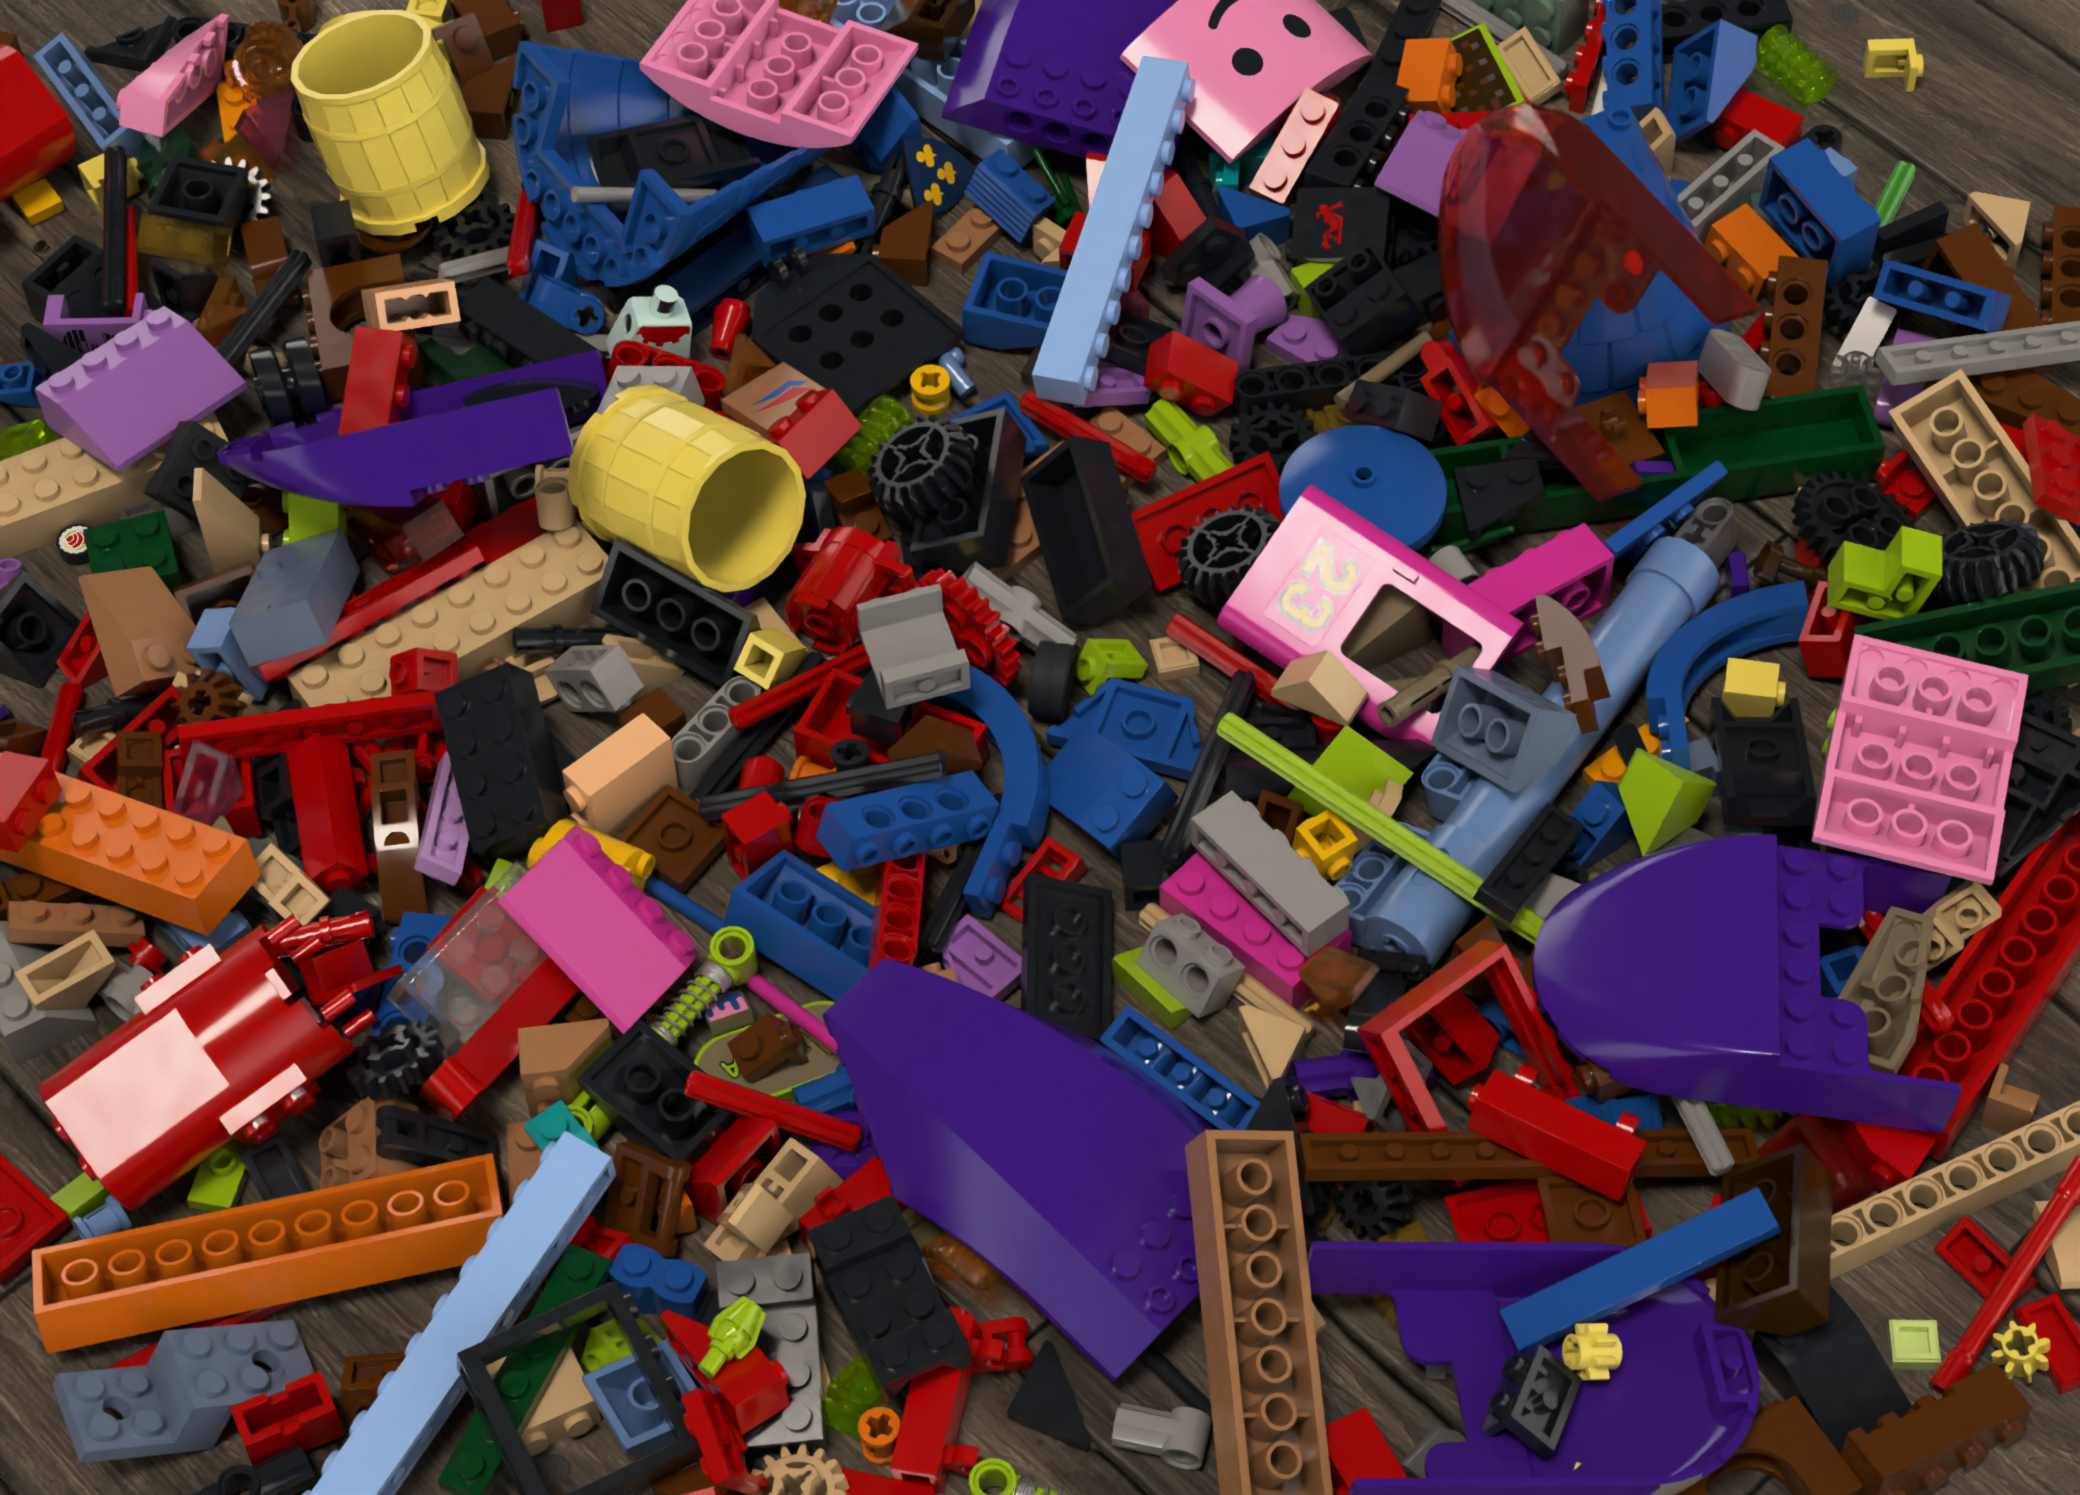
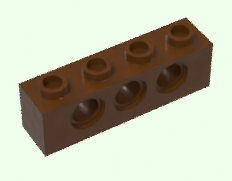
[2039,205,2080,325]
[1760,255,1828,399]

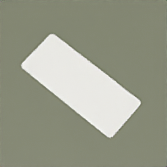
[1833,297,1897,378]

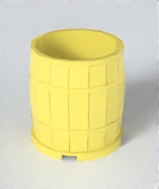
[290,10,490,236]
[567,384,806,593]

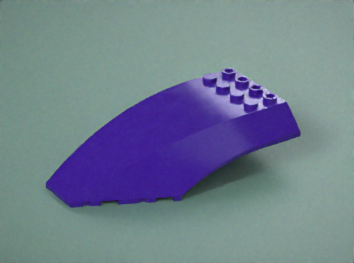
[941,0,1181,174]
[822,958,1215,1382]

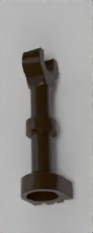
[1752,540,1828,591]

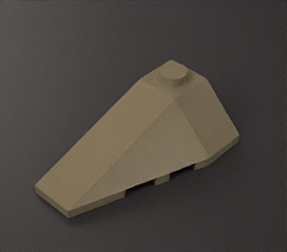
[1837,906,1934,1074]

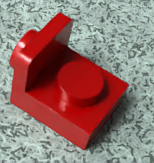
[1875,450,1939,522]
[389,647,458,696]

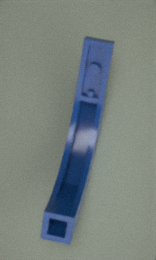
[1646,580,1809,771]
[926,665,1050,919]

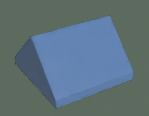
[582,1340,697,1457]

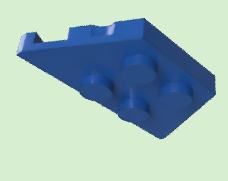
[1603,460,1728,569]
[1047,677,1201,780]

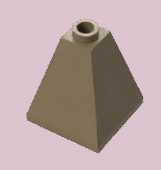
[1341,585,1434,671]

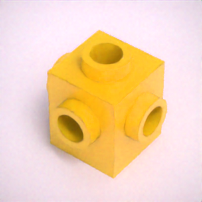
[1292,809,1358,881]

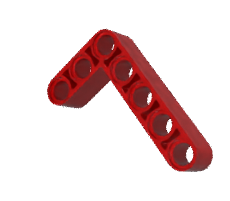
[794,796,926,973]
[418,957,581,1123]

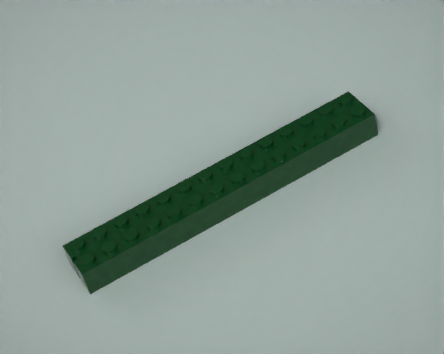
[1422,384,1886,548]

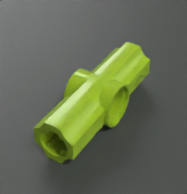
[1145,398,1234,482]

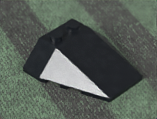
[1994,711,2080,880]

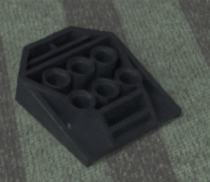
[751,245,965,415]

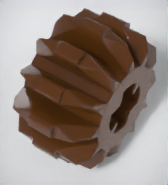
[170,669,248,726]

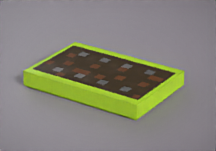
[1449,22,1528,113]

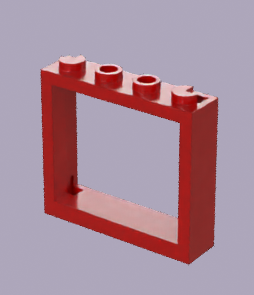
[1357,939,1581,1189]

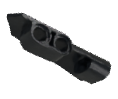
[1226,739,1436,802]

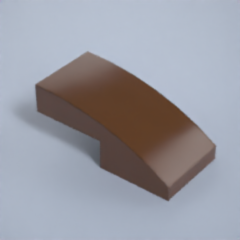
[116,731,163,809]

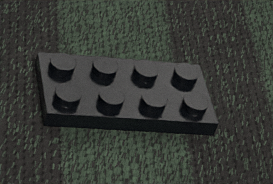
[1021,873,1112,1047]

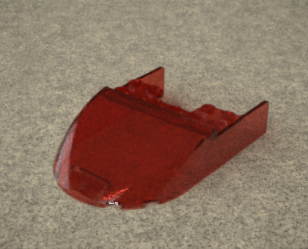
[1438,103,1760,501]

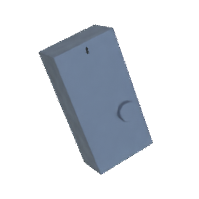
[228,528,361,667]

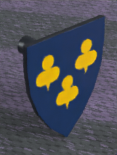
[900,137,976,214]

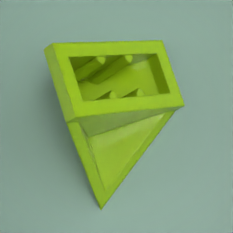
[1617,748,1717,856]

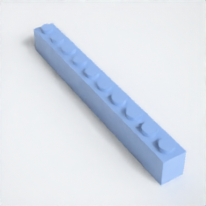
[1032,55,1196,406]
[302,1131,617,1495]

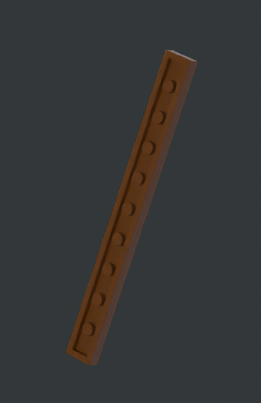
[1297,1128,1760,1182]

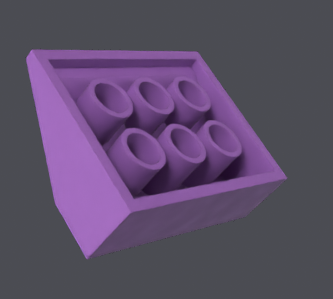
[1374,110,1538,246]
[34,306,248,473]

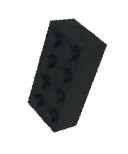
[1021,435,1153,627]
[434,662,570,861]

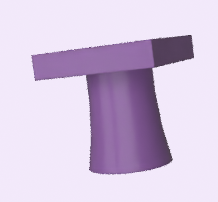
[1180,275,1287,377]

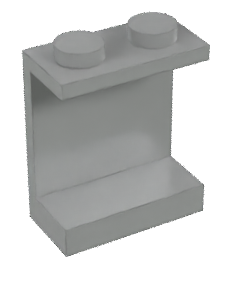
[856,584,970,710]

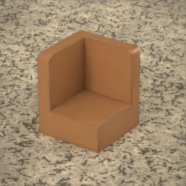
[1980,1063,2040,1135]

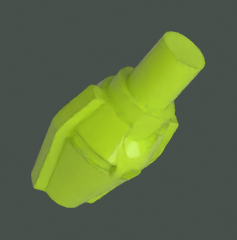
[698,1296,766,1378]

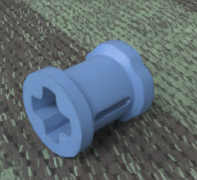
[71,1195,133,1240]

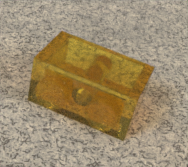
[137,213,233,266]

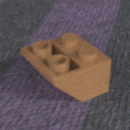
[318,1094,421,1189]

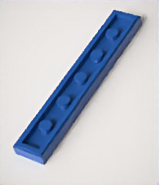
[1499,1187,1781,1354]

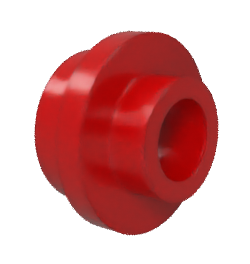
[127,936,169,974]

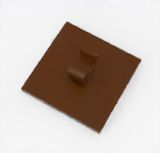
[1553,391,1665,480]

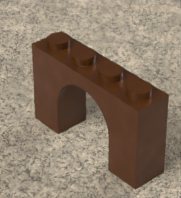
[301,253,425,401]
[1676,1395,1864,1495]

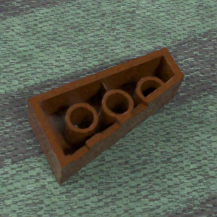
[1920,223,2054,375]
[1924,324,2080,437]
[1841,1363,2032,1495]

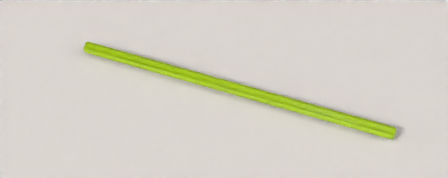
[1216,712,1824,1129]

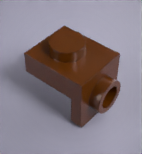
[727,1013,808,1083]

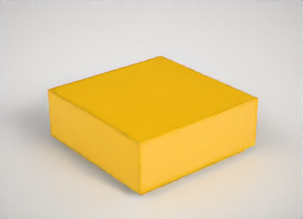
[11,178,65,226]

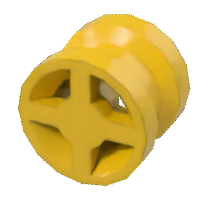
[910,364,952,416]

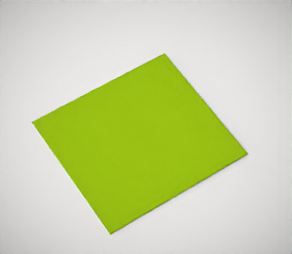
[1287,725,1413,822]

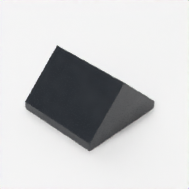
[147,155,249,229]

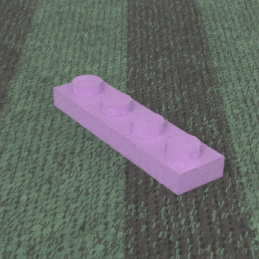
[414,751,469,886]

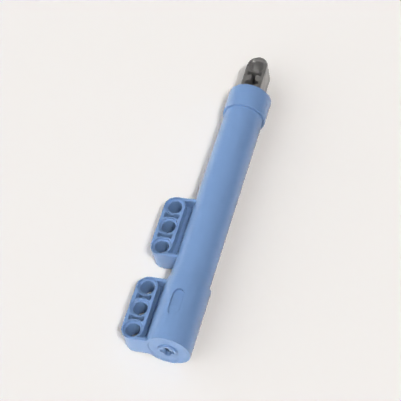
[1335,497,1738,969]

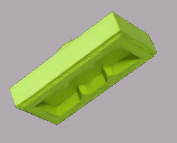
[187,1138,256,1212]

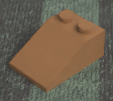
[78,566,202,697]

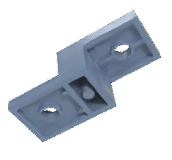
[52,1319,315,1463]

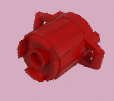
[783,527,917,655]

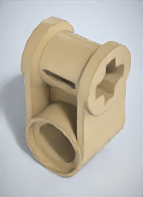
[534,465,577,531]

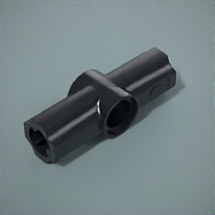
[190,1443,317,1495]

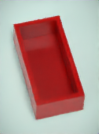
[793,668,988,792]

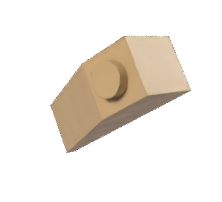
[192,468,273,573]
[703,1137,844,1261]

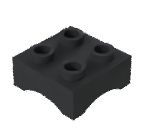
[143,421,251,527]

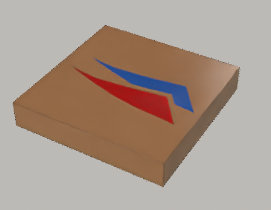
[721,362,827,439]

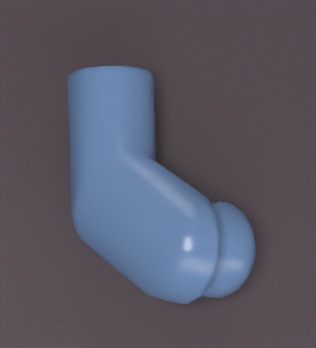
[936,347,976,398]

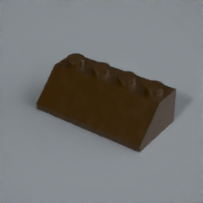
[1714,1143,1833,1336]

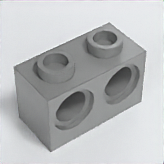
[544,645,644,713]
[1136,912,1246,1018]

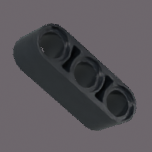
[1343,973,1409,1054]

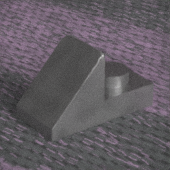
[1351,1039,1433,1132]

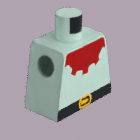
[606,285,692,359]

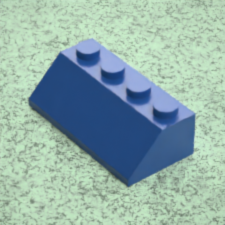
[722,849,921,1001]

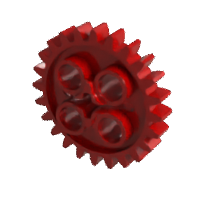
[913,568,1022,688]

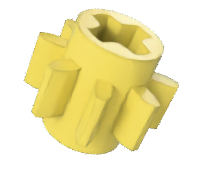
[1991,1321,2050,1383]
[1562,1323,1622,1380]

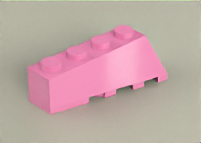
[116,13,229,137]

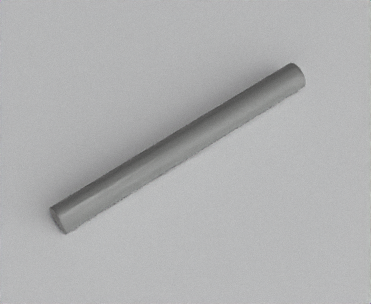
[571,186,717,204]

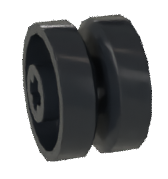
[248,336,329,428]

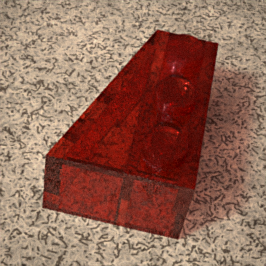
[346,494,465,573]

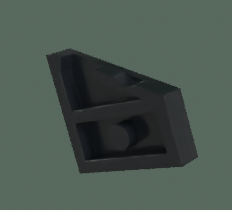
[1453,458,1544,541]
[1229,701,1316,753]

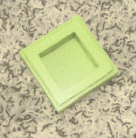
[1887,1320,1941,1370]

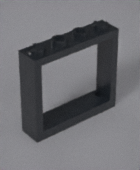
[457,1280,700,1495]

